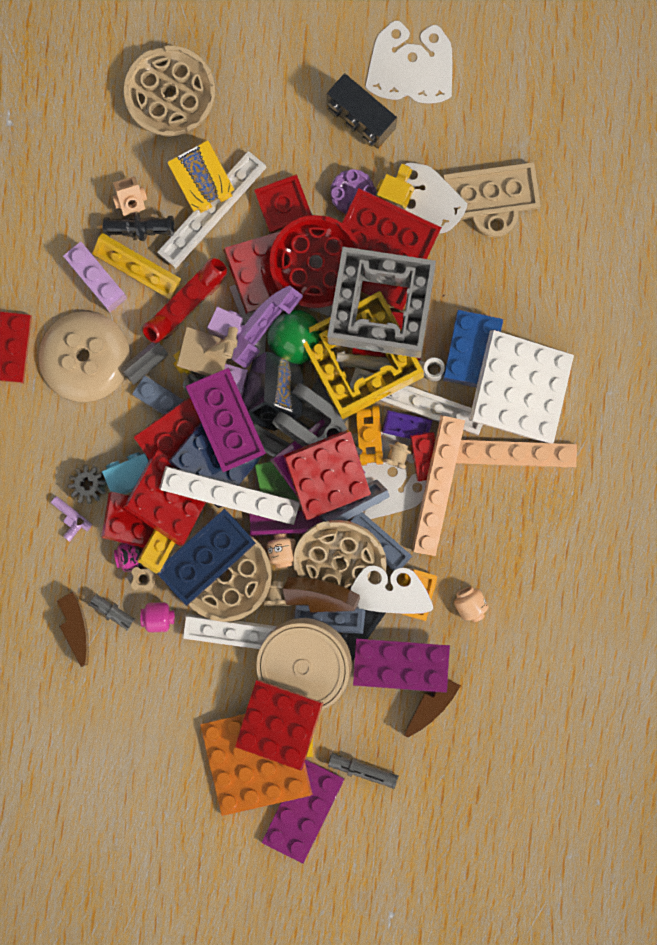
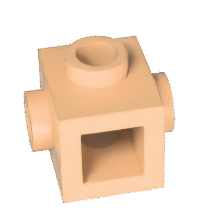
[112,176,147,216]

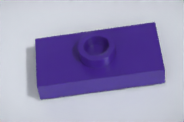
[382,410,432,439]

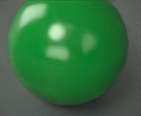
[267,309,322,364]

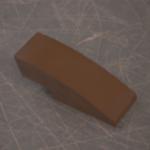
[283,577,360,612]
[57,592,89,667]
[403,679,461,738]

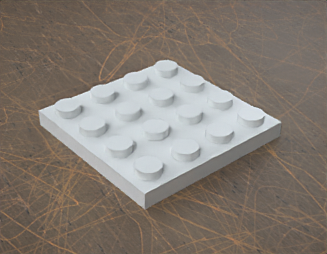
[469,330,574,443]

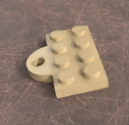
[443,162,541,237]

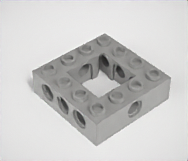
[328,247,436,358]

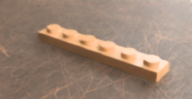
[411,415,465,556]
[456,440,577,468]

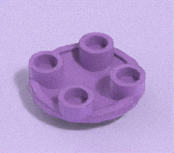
[330,169,376,214]

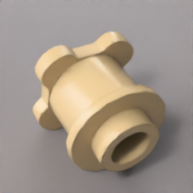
[383,442,411,470]
[131,567,156,591]
[264,581,291,607]

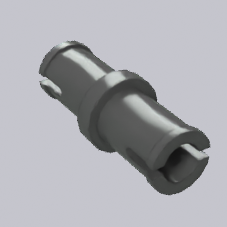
[88,593,135,631]

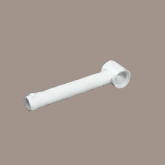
[337,351,445,382]

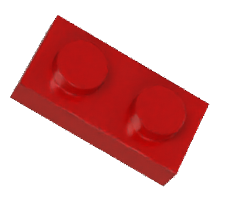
[410,431,435,482]

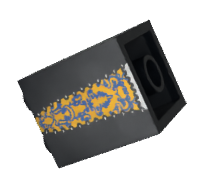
[242,352,304,431]

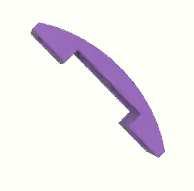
[232,286,303,368]

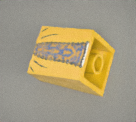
[167,140,235,214]

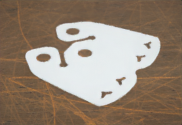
[365,21,452,103]
[375,163,467,233]
[351,432,427,519]

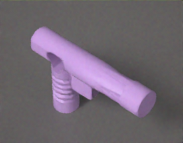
[51,496,93,542]

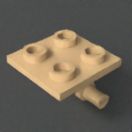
[177,327,238,376]

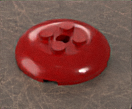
[270,215,360,308]

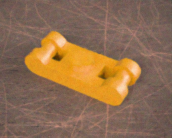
[356,405,383,466]

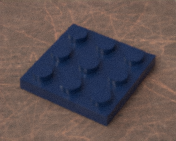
[168,422,262,508]

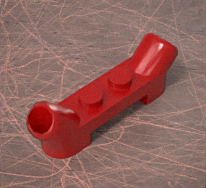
[142,258,228,343]

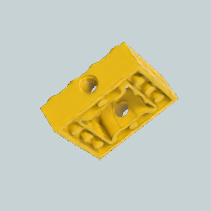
[303,291,424,420]

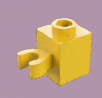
[376,164,414,209]

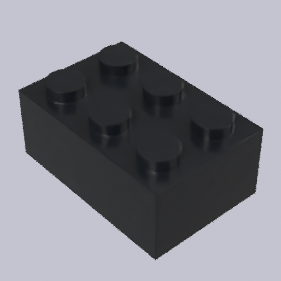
[327,73,397,149]

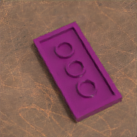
[186,367,266,472]
[353,639,450,693]
[261,760,345,864]

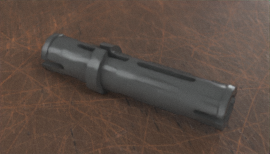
[328,752,399,789]

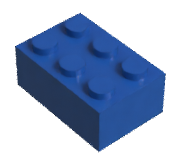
[443,310,503,388]

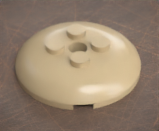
[124,46,215,136]
[39,311,131,403]
[293,520,387,590]
[189,536,272,622]

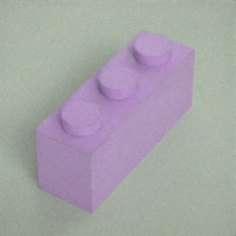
[63,242,127,313]

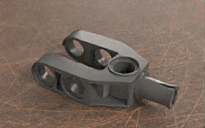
[272,383,363,457]

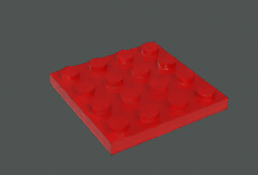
[342,188,442,311]

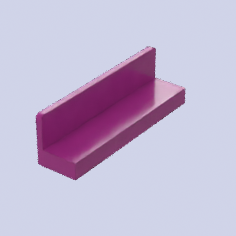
[250,511,323,536]

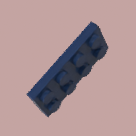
[157,508,256,606]

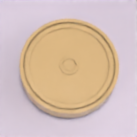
[256,618,352,710]

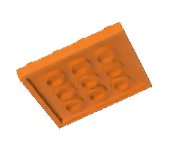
[200,714,313,816]

